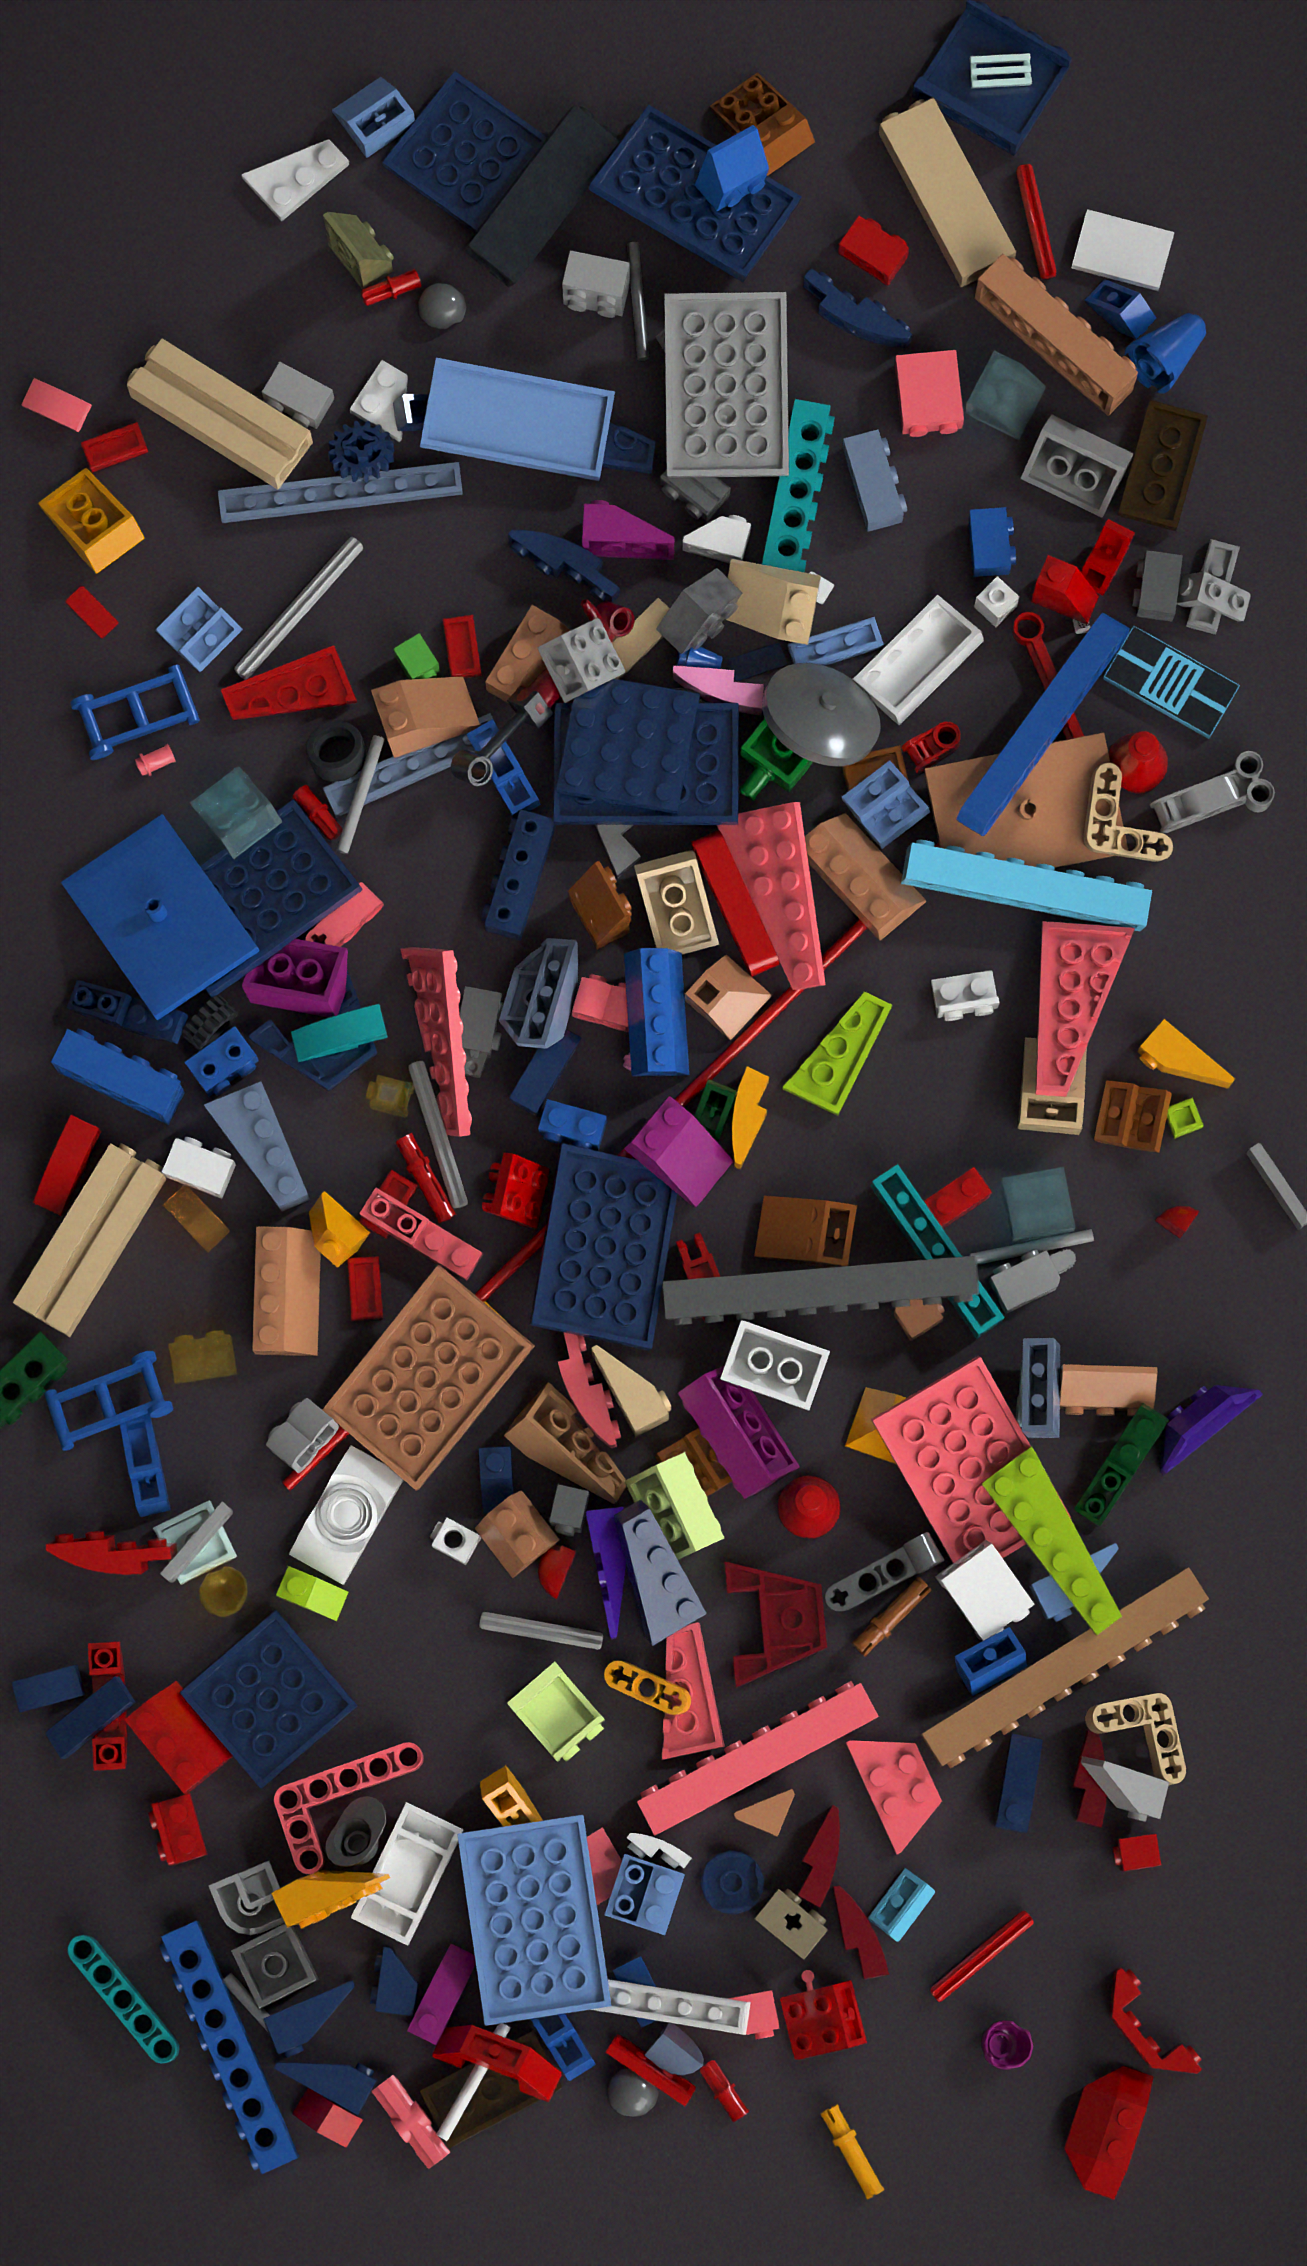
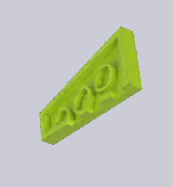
[783,992,892,1116]

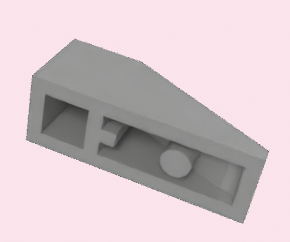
[1081,1756,1169,1822]

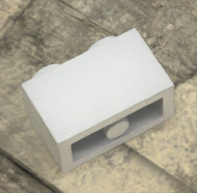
[162,1137,236,1199]

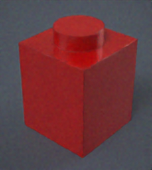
[1112,1834,1161,1871]

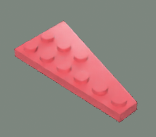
[400,947,472,1137]

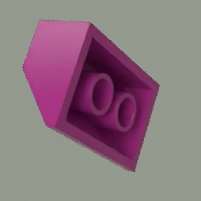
[242,939,348,1018]

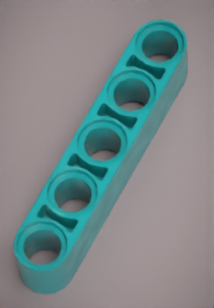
[68,1935,180,2064]

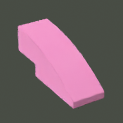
[673,665,764,716]

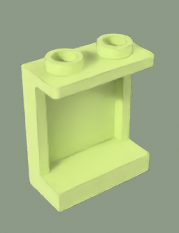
[507,1662,605,1762]

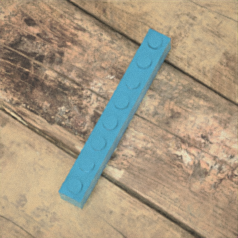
[901,840,1152,931]

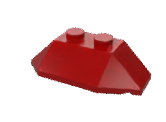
[1064,2066,1154,2200]

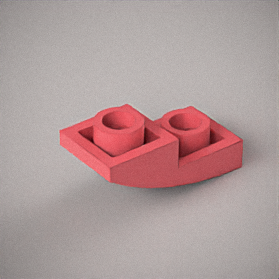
[21,378,92,432]

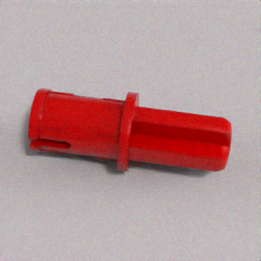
[361,269,421,306]
[292,785,343,841]
[700,2060,749,2122]

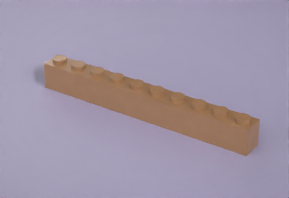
[921,1567,1209,1769]

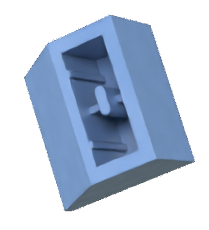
[332,77,415,158]
[605,1854,685,1935]

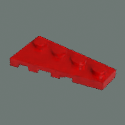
[221,645,357,720]

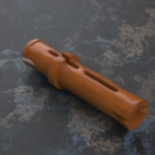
[851,1576,932,1657]

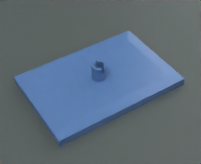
[457,1815,612,2026]

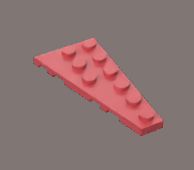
[717,802,826,990]
[1035,921,1135,1097]

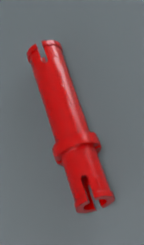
[395,1133,457,1224]

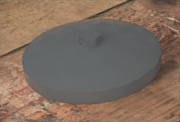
[762,663,880,766]

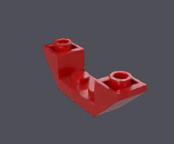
[88,1642,128,1771]
[1109,1967,1202,2074]
[432,2025,562,2102]

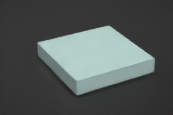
[153,1500,237,1585]

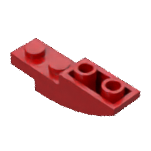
[46,1531,178,1575]

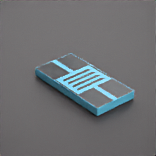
[1103,626,1240,739]

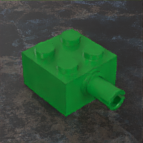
[739,719,813,801]

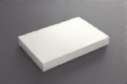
[1071,209,1174,291]

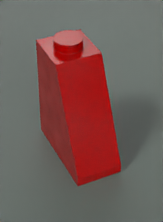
[1031,555,1099,625]

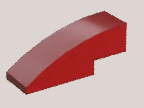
[33,1115,101,1217]

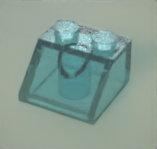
[965,350,1046,440]

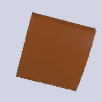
[1094,1080,1172,1153]
[655,1428,732,1497]

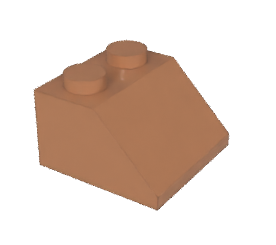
[475,1490,560,1578]

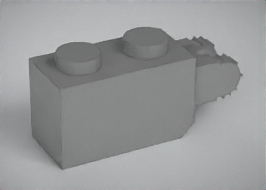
[989,1249,1076,1314]

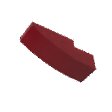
[1071,1727,1107,1828]
[797,1805,840,1908]
[833,1885,889,1979]

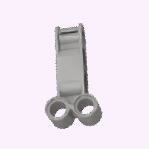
[1150,751,1275,834]

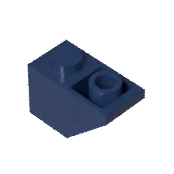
[370,1947,419,2016]

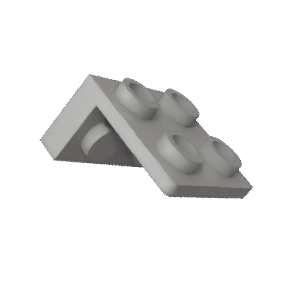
[537,618,625,703]

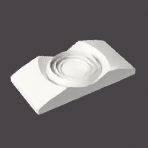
[289,1445,403,1585]
[351,1802,463,1945]

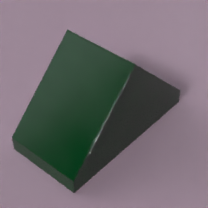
[694,1079,737,1141]

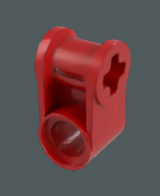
[901,721,961,774]

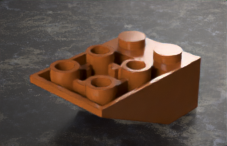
[710,72,815,176]
[568,861,632,950]
[754,1196,857,1268]

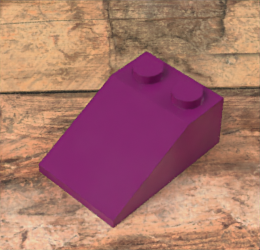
[582,500,674,560]
[624,1096,733,1208]

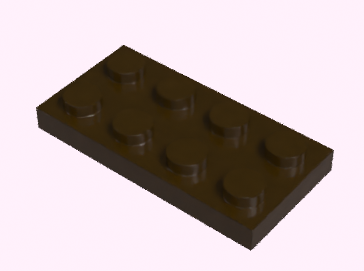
[1117,400,1208,531]
[420,2031,563,2149]

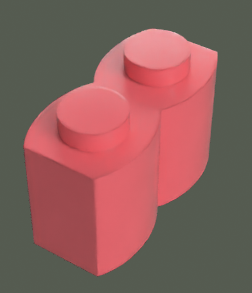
[572,974,629,1032]

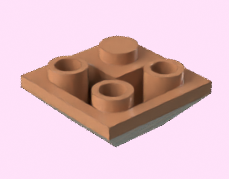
[685,955,772,1041]

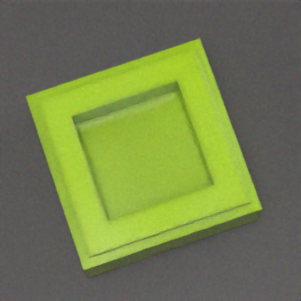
[1166,1098,1204,1139]

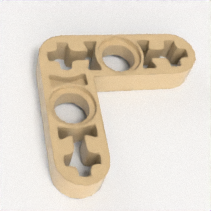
[1083,763,1173,862]
[1085,1693,1186,1785]

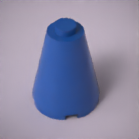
[1125,313,1206,393]

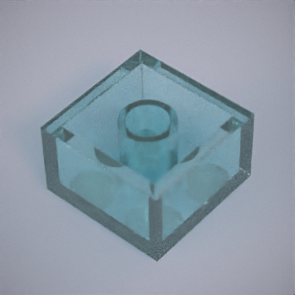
[190,766,282,859]
[1000,1167,1075,1244]

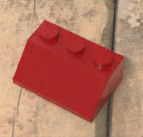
[124,1681,233,1794]

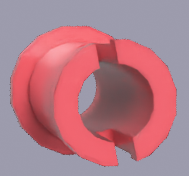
[135,744,176,776]

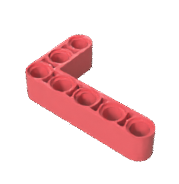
[274,1742,424,1875]

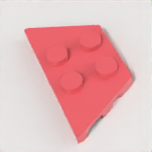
[846,1741,942,1855]

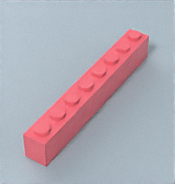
[637,1681,879,1836]

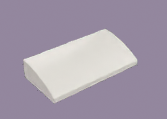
[853,595,984,725]

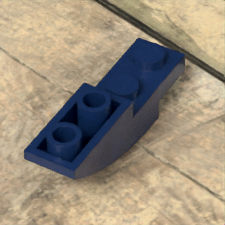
[803,268,912,348]
[508,530,620,603]
[67,980,189,1044]

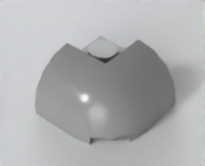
[209,1861,285,1935]

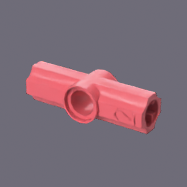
[371,2075,451,2169]

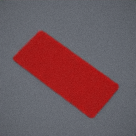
[66,586,119,638]

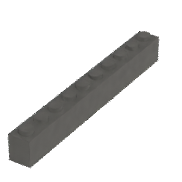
[663,1256,980,1325]

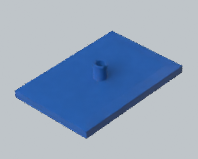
[61,814,260,1021]

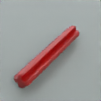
[1016,164,1057,279]
[930,1911,1034,2002]

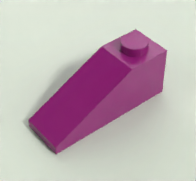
[407,1944,476,2045]

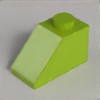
[276,1566,349,1621]

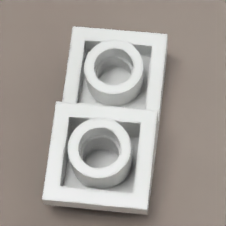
[627,1833,692,1869]

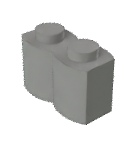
[266,1398,339,1473]

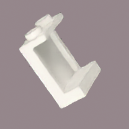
[935,1540,1035,1641]

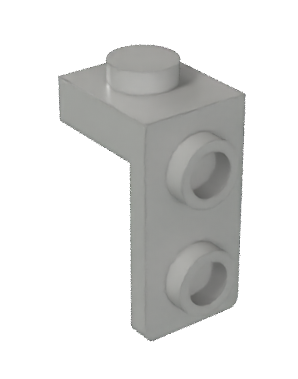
[1177,572,1251,622]

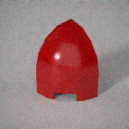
[1155,1206,1200,1238]
[538,1544,576,1600]

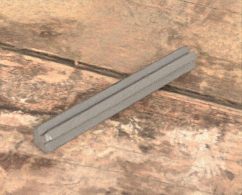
[408,1061,468,1208]

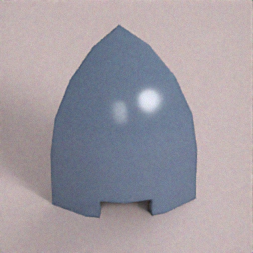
[644,2022,704,2075]

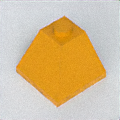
[845,1387,906,1464]

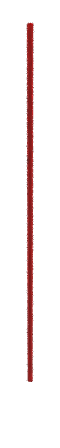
[282,842,940,1491]

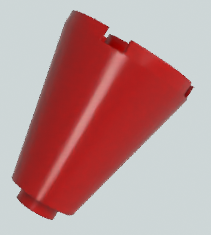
[1108,731,1168,794]
[778,1476,840,1538]

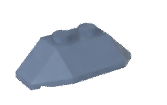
[499,938,578,1048]

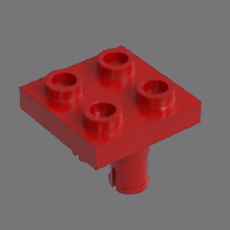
[482,1153,550,1229]

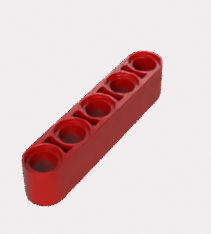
[691,830,780,977]

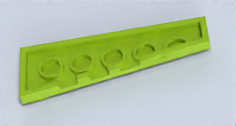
[981,1446,1122,1636]

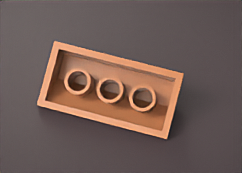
[805,813,926,941]
[253,1227,321,1356]

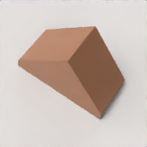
[733,1789,795,1837]

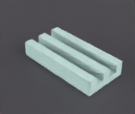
[969,53,1032,89]

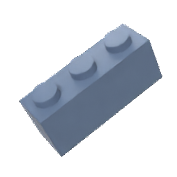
[842,429,907,532]
[1022,1338,1060,1438]

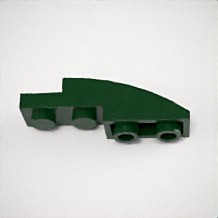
[1074,1403,1169,1526]

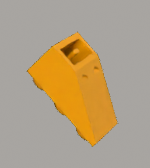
[271,1870,390,1929]

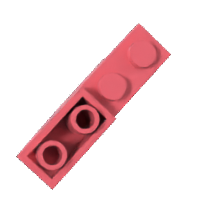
[359,1188,483,1281]
[558,1332,621,1448]

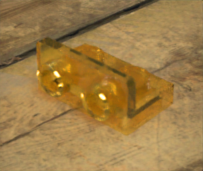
[168,1330,237,1384]

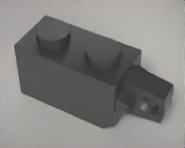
[459,986,504,1078]

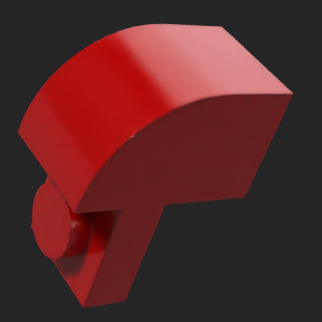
[1081,519,1135,596]

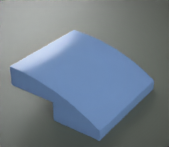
[155,587,243,672]
[842,760,930,849]

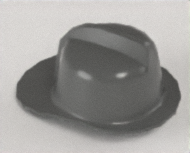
[325,1796,386,1867]

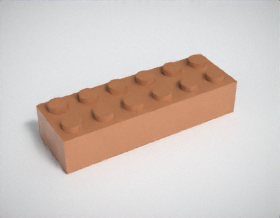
[975,253,1138,416]

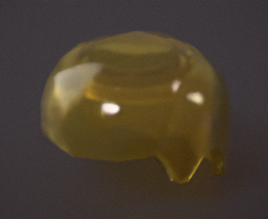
[199,1566,247,1617]

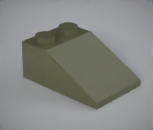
[323,212,394,290]

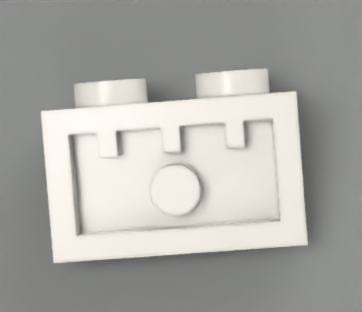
[931,970,999,1021]

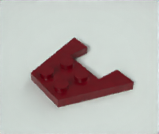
[724,1562,827,1688]

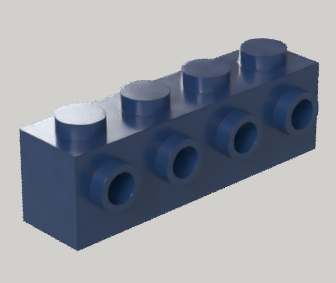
[481,809,556,941]

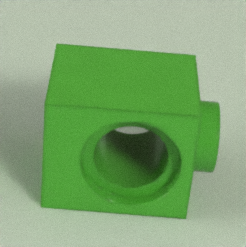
[394,633,440,680]

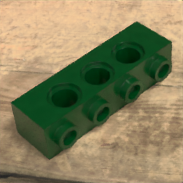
[0,1331,70,1435]

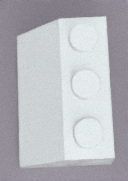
[720,1320,830,1411]

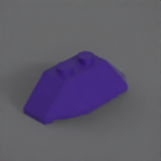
[1160,1385,1263,1476]

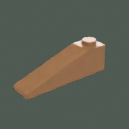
[504,1382,627,1504]

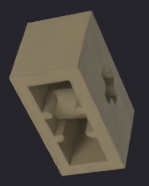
[754,1888,828,1960]

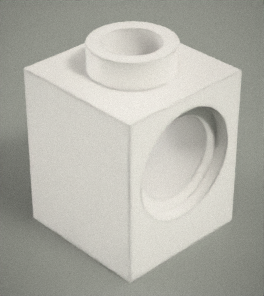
[974,576,1019,627]
[430,1518,481,1565]

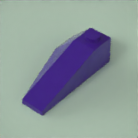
[586,1507,626,1640]

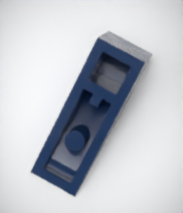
[994,1734,1043,1834]
[263,1980,355,2058]
[274,2062,378,2115]

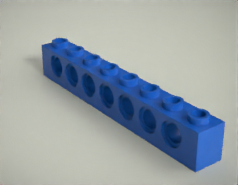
[159,1921,299,2174]

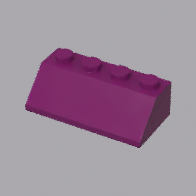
[678,1366,800,1499]

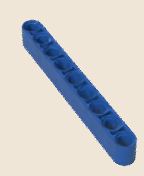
[956,613,1130,836]

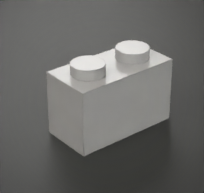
[262,362,334,429]

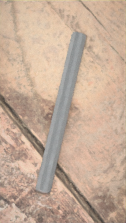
[234,537,363,680]

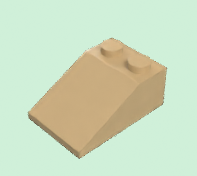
[726,559,821,645]
[634,850,719,955]
[591,1345,671,1437]

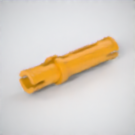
[820,2104,885,2199]

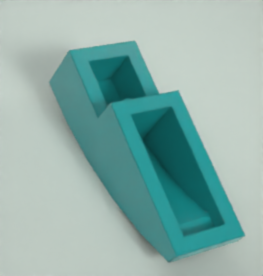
[291,1004,388,1062]

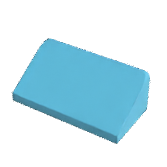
[867,1868,935,1942]

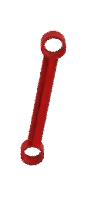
[1012,612,1084,740]

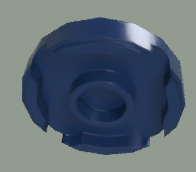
[701,1851,764,1915]

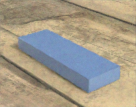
[787,617,884,666]

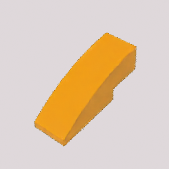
[732,1067,769,1169]

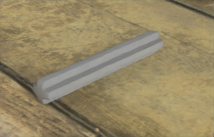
[479,1612,603,1650]

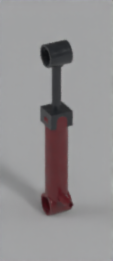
[451,599,635,786]

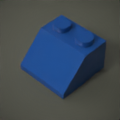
[695,125,769,211]

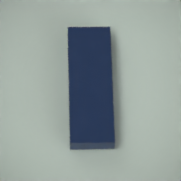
[45,1677,136,1759]

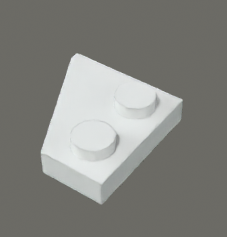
[350,360,408,442]

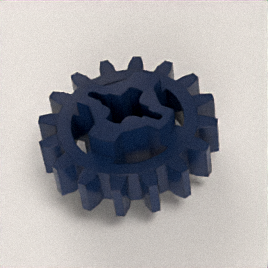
[328,421,394,483]

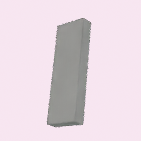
[1186,539,1240,635]
[1246,1143,1307,1230]
[160,1502,233,1583]

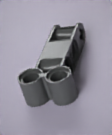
[825,1532,945,1612]

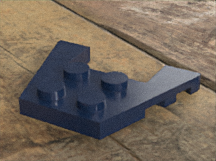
[249,969,378,1091]

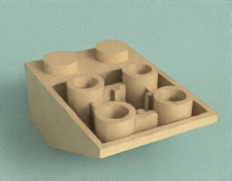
[1017,1037,1087,1135]

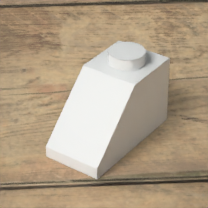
[683,515,751,563]

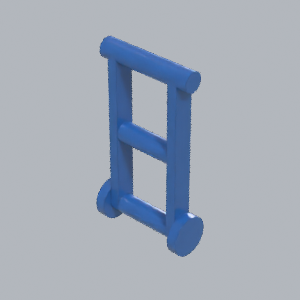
[70,665,200,760]
[44,1351,174,1451]

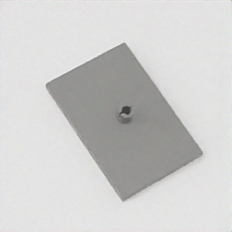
[665,292,789,478]

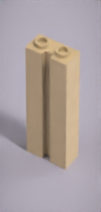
[879,98,1016,287]
[127,338,313,490]
[13,1143,166,1338]

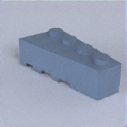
[204,1081,310,1211]

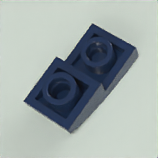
[12,1664,85,1713]

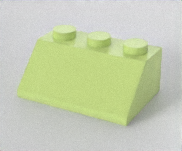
[625,1452,724,1560]

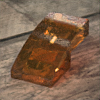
[163,1184,230,1252]

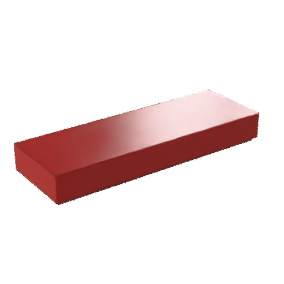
[606,2034,696,2106]

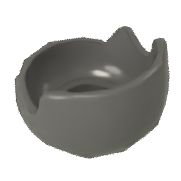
[417,283,467,329]
[607,2068,659,2117]

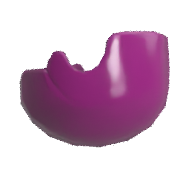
[981,2020,1034,2070]

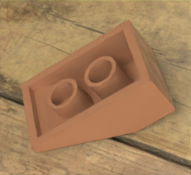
[371,676,480,758]

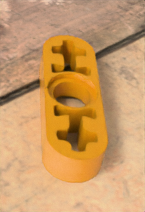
[604,1661,691,1715]

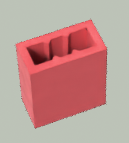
[895,350,964,437]

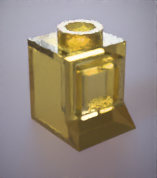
[366,1075,415,1118]

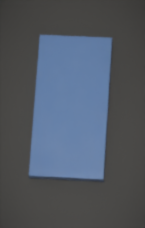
[420,358,615,481]

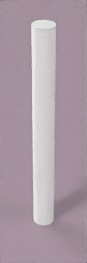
[436,2023,510,2141]

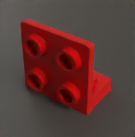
[780,1980,867,2060]

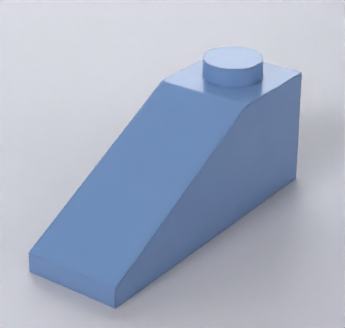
[1029,1543,1119,1622]

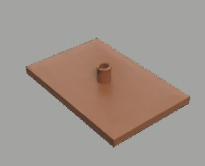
[924,733,1128,868]
[322,1265,535,1491]

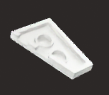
[242,139,349,222]

